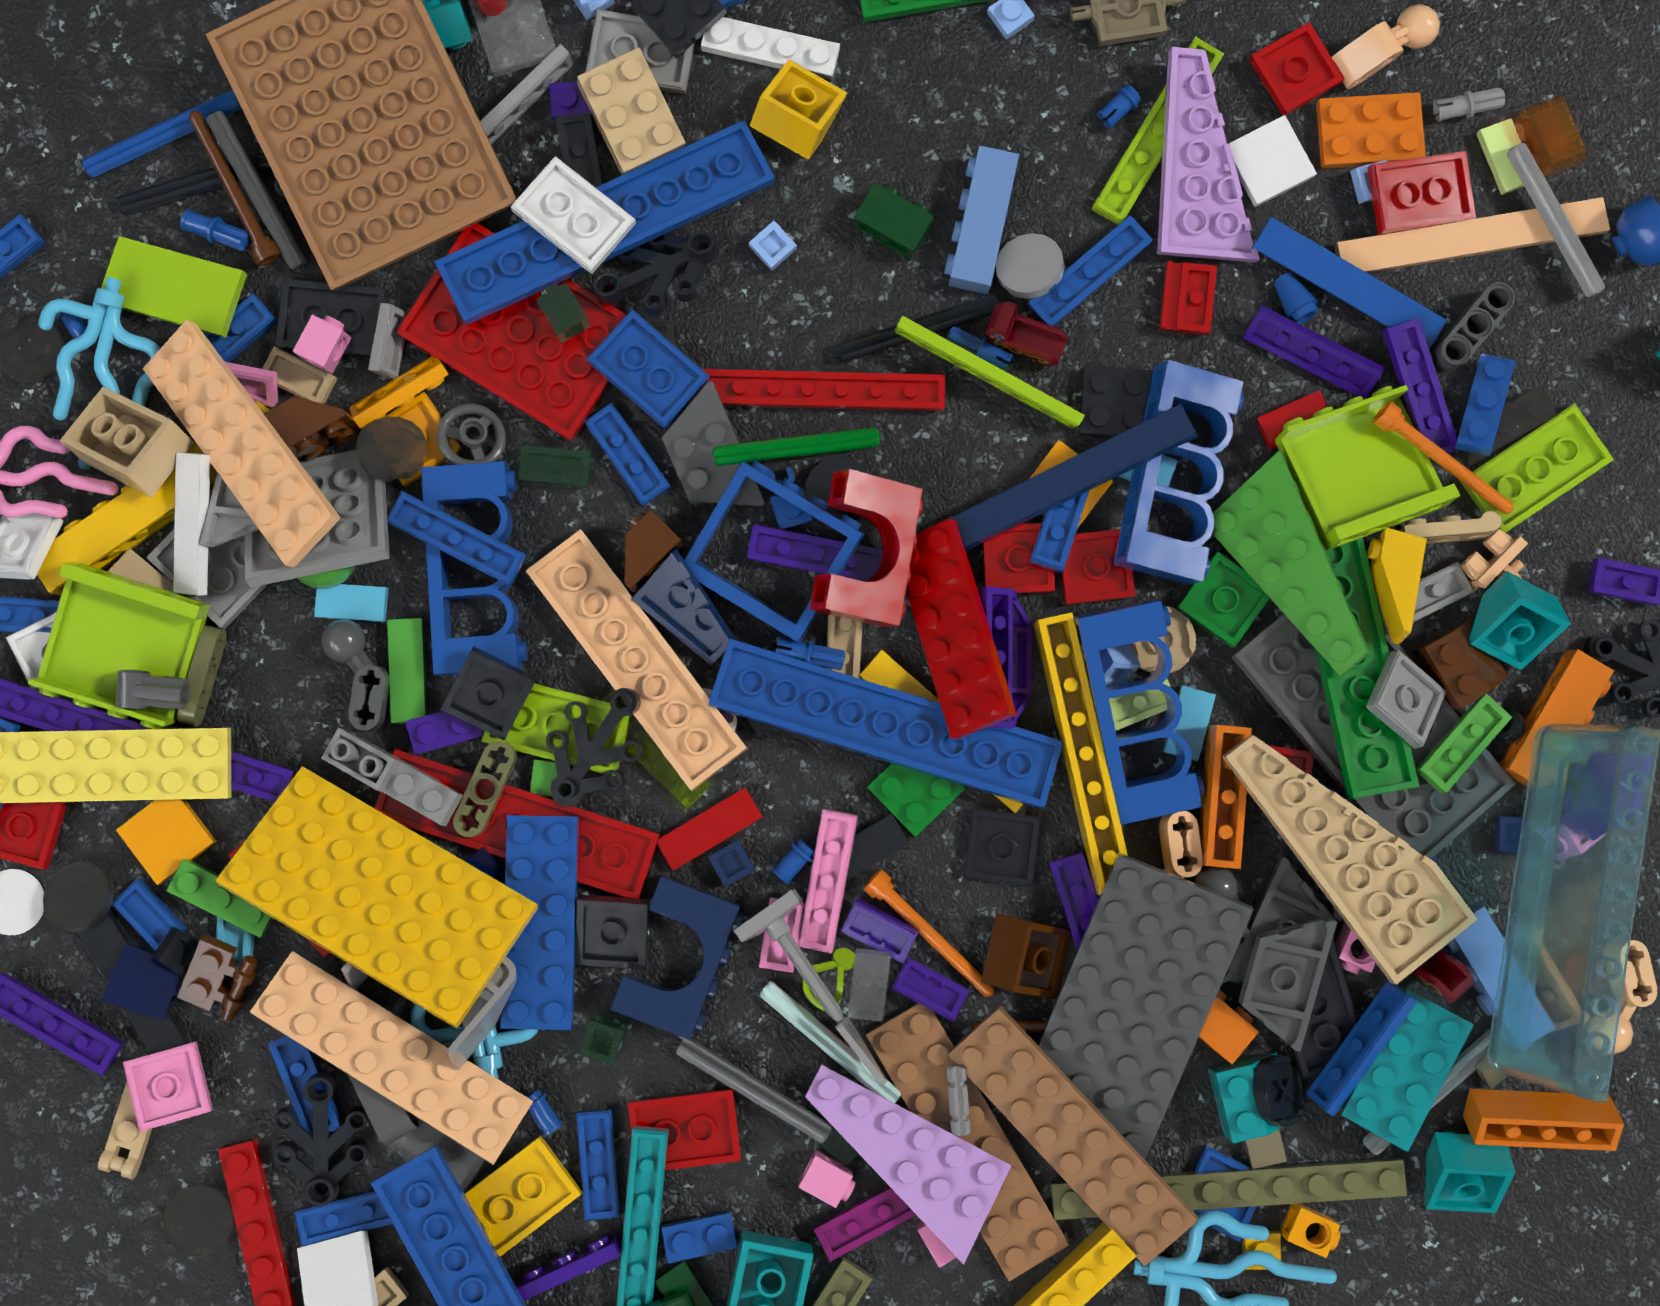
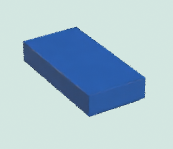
[111,879,188,951]

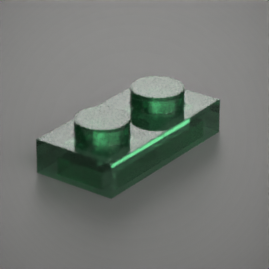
[518,445,592,488]

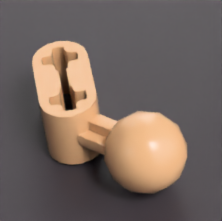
[1332,4,1440,90]
[1159,811,1203,878]
[1585,938,1658,1054]

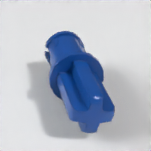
[180,209,250,251]
[945,326,1013,371]
[776,636,845,670]

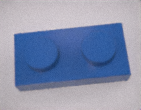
[660,1210,737,1264]

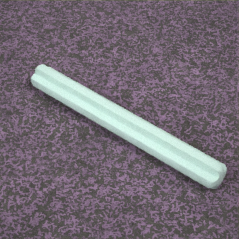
[760,981,901,1103]

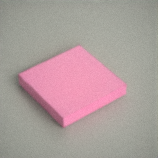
[123,1041,213,1132]

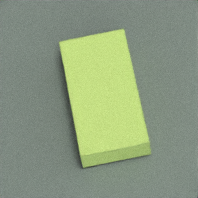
[1476,118,1524,195]

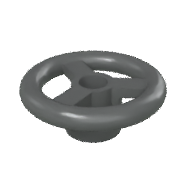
[437,404,506,465]

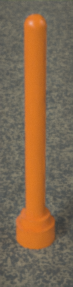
[1372,401,1514,514]
[862,869,994,997]

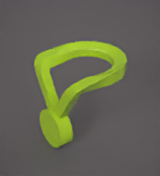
[803,948,856,1011]

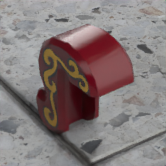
[985,302,1068,367]
[1410,950,1475,1003]

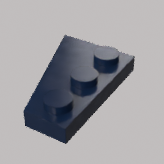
[632,548,735,665]

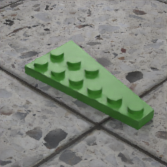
[1212,450,1370,677]

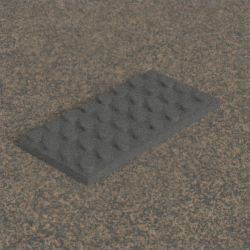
[1231,613,1515,859]
[1037,852,1254,1159]

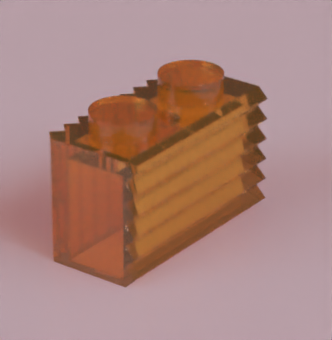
[1514,95,1588,178]

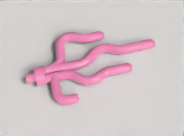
[0,426,118,518]

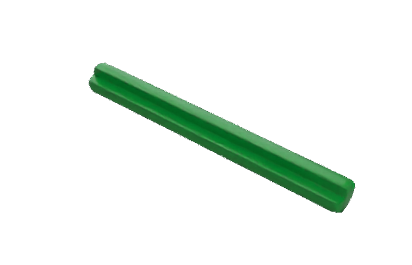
[712,427,880,466]

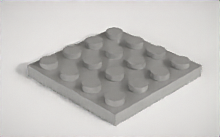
[245,445,390,588]

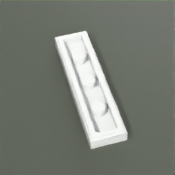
[173,452,210,596]

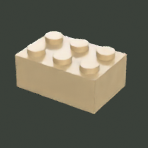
[577,47,686,176]
[60,387,194,498]

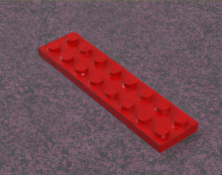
[375,749,660,898]

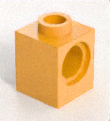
[1279,1203,1340,1258]

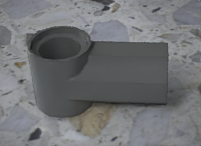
[115,670,191,709]

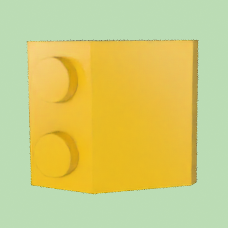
[750,59,847,160]

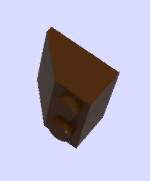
[625,510,686,594]
[1412,617,1508,709]
[981,913,1071,999]

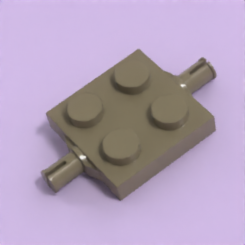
[1070,0,1186,47]

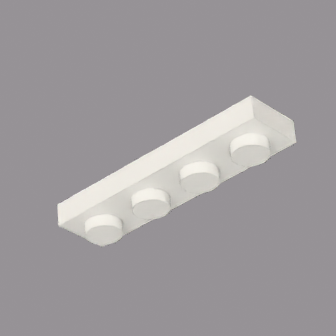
[701,17,840,81]

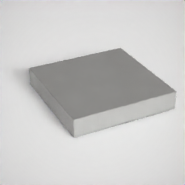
[1366,650,1447,749]

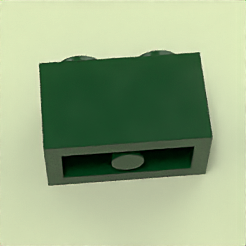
[854,183,934,260]

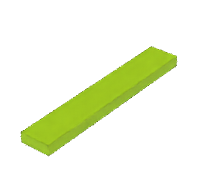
[1091,36,1224,225]
[894,316,1085,429]

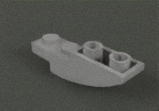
[321,727,463,826]

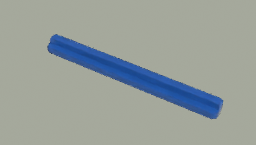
[82,90,241,177]

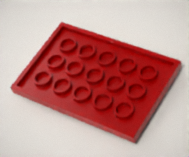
[396,223,627,442]

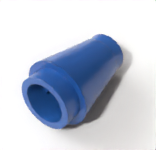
[1273,272,1319,325]

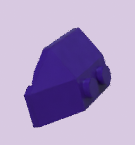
[979,587,1032,728]

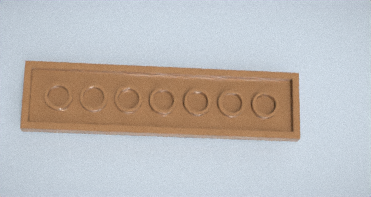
[866,1003,1069,1281]
[948,1005,1198,1266]

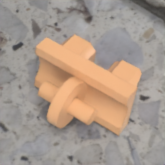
[1460,529,1528,591]

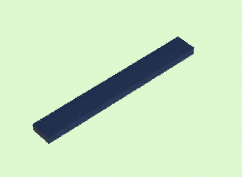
[950,404,1197,551]

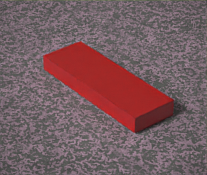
[657,787,763,871]

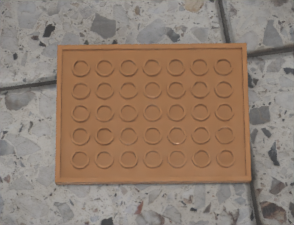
[206,0,517,291]

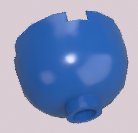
[1612,194,1660,266]

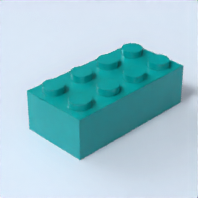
[1339,989,1474,1152]
[726,1230,814,1306]

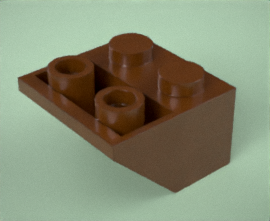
[264,396,360,462]

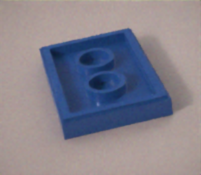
[586,309,710,430]

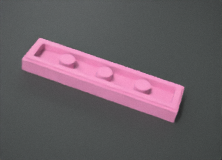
[798,809,858,953]

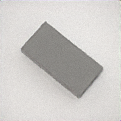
[368,303,408,379]

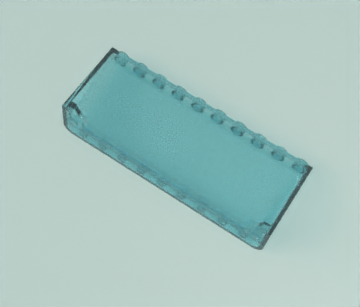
[1487,723,1660,1103]

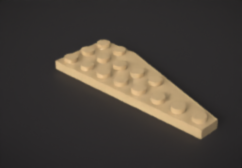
[1222,735,1478,985]

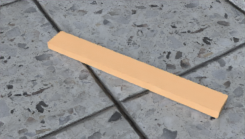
[1334,197,1610,274]

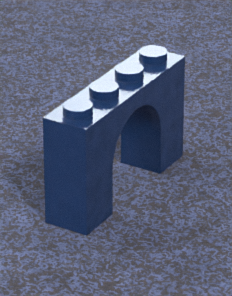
[610,875,745,1040]

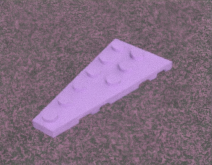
[1157,47,1260,263]
[805,1065,1012,1265]

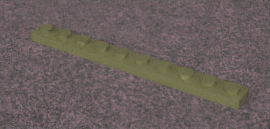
[1050,1157,1407,1220]

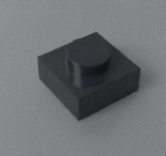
[152,927,198,977]

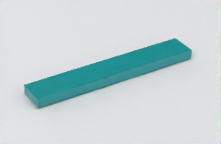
[616,1126,669,1306]

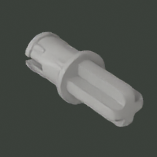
[1433,88,1505,122]

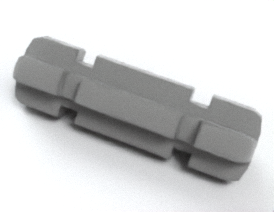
[946,1065,971,1136]

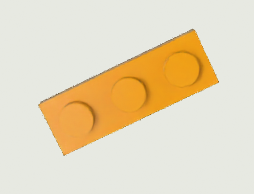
[349,356,449,429]

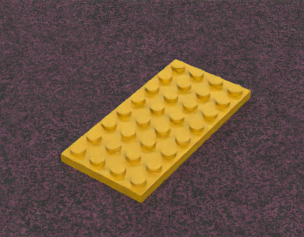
[215,766,538,1029]

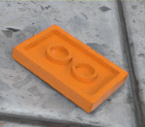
[1316,92,1426,169]

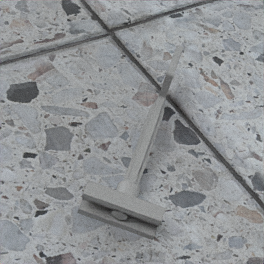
[734,889,888,1086]

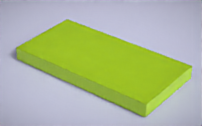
[101,236,247,338]
[1459,403,1614,533]
[482,684,632,776]

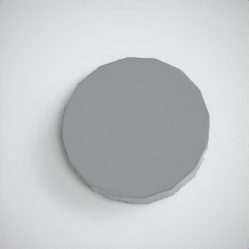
[996,233,1065,299]

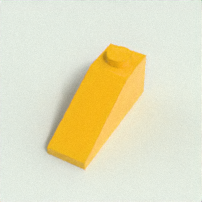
[1367,528,1427,645]

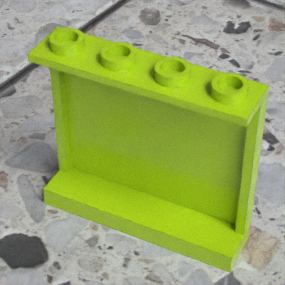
[1274,385,1460,551]
[28,562,211,729]

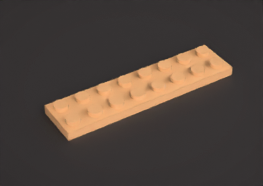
[143,319,341,568]
[526,529,748,791]
[250,951,533,1165]

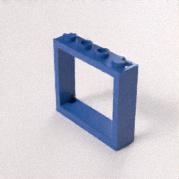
[684,460,865,642]

